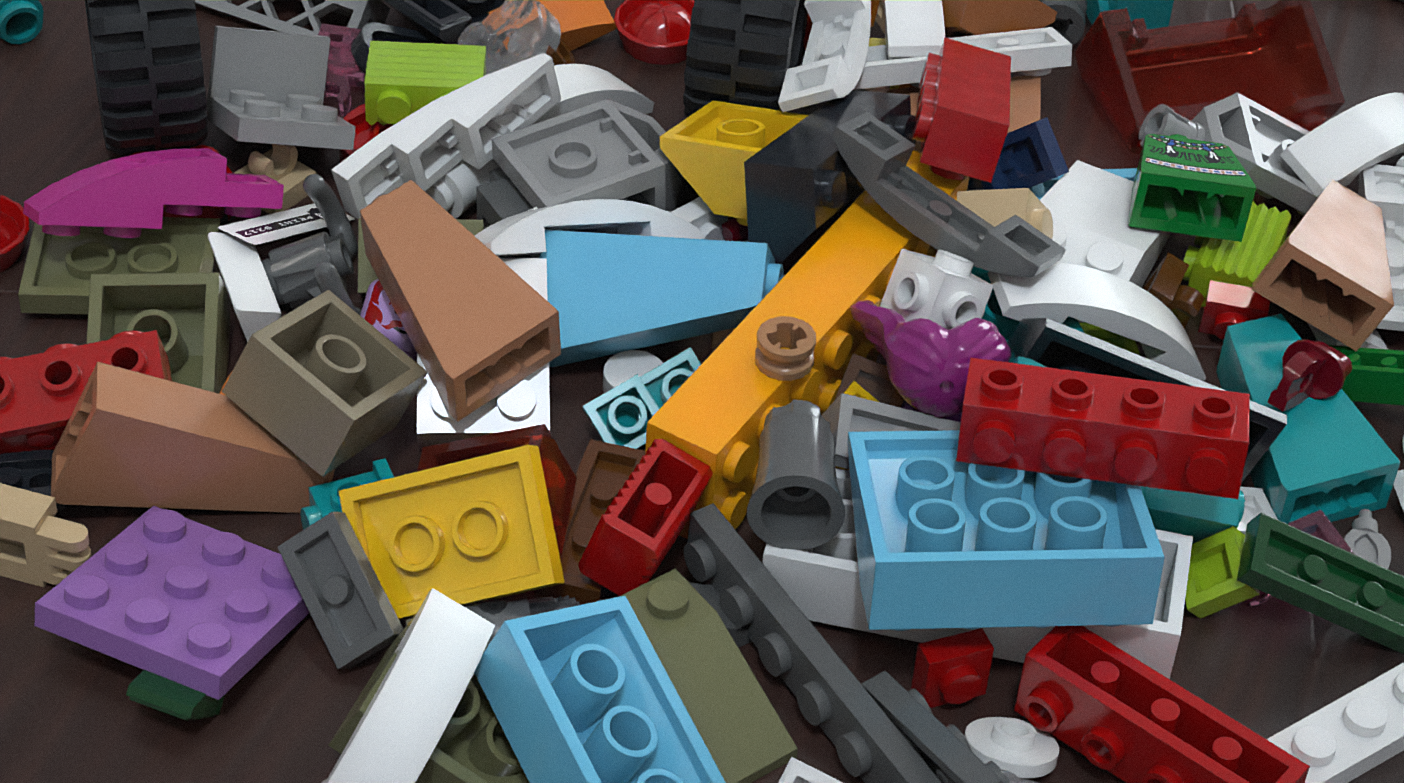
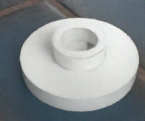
[964,717,1059,778]

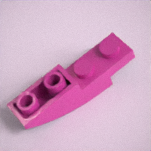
[23,148,284,238]

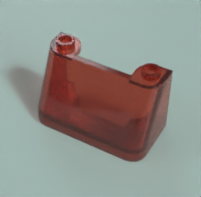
[1074,0,1345,154]

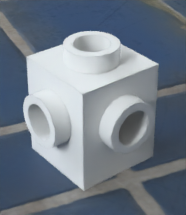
[879,249,994,330]

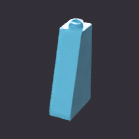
[539,230,784,367]

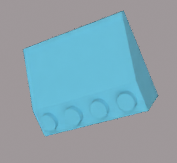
[847,430,1165,631]

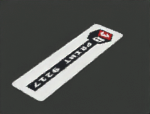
[218,203,355,245]

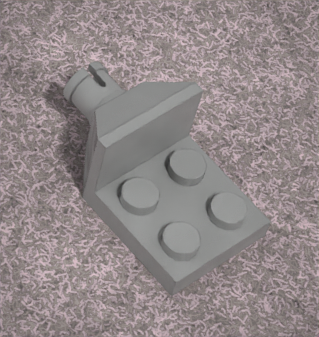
[206,26,356,150]
[1139,93,1346,217]
[491,98,682,212]

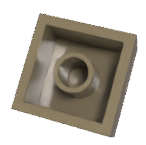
[222,290,428,477]

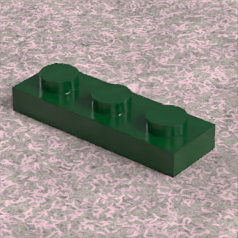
[1237,513,1404,654]

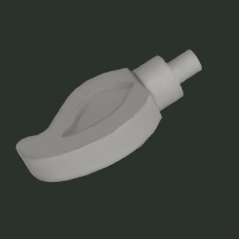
[1341,509,1391,569]

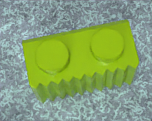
[365,41,486,126]
[1182,201,1291,307]

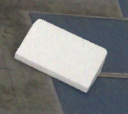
[208,232,281,342]

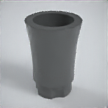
[747,400,845,550]

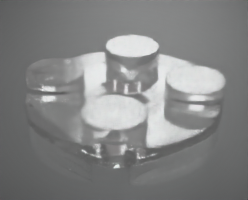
[458,0,561,75]

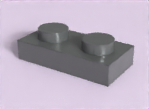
[277,512,403,669]

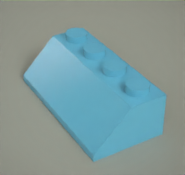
[474,596,726,783]

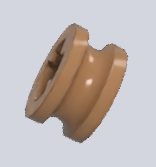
[755,316,816,381]

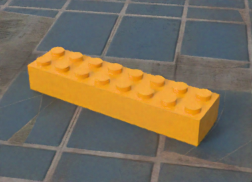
[645,150,969,539]

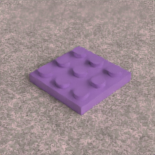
[34,506,310,700]

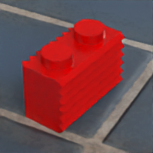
[578,439,713,596]

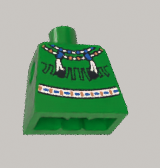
[1128,134,1256,242]

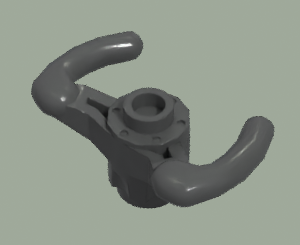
[261,174,362,315]

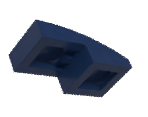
[967,117,1069,191]

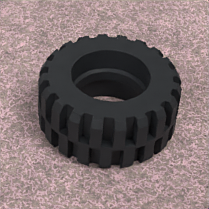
[84,0,208,155]
[683,0,808,118]

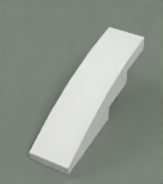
[331,53,562,219]

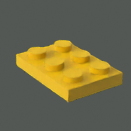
[338,445,565,621]

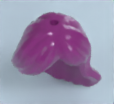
[850,300,1012,418]

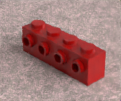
[912,37,1011,183]
[0,330,172,453]
[956,357,1250,499]
[1014,626,1310,783]

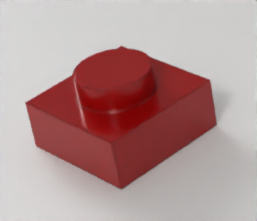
[1198,280,1270,340]
[911,628,994,708]

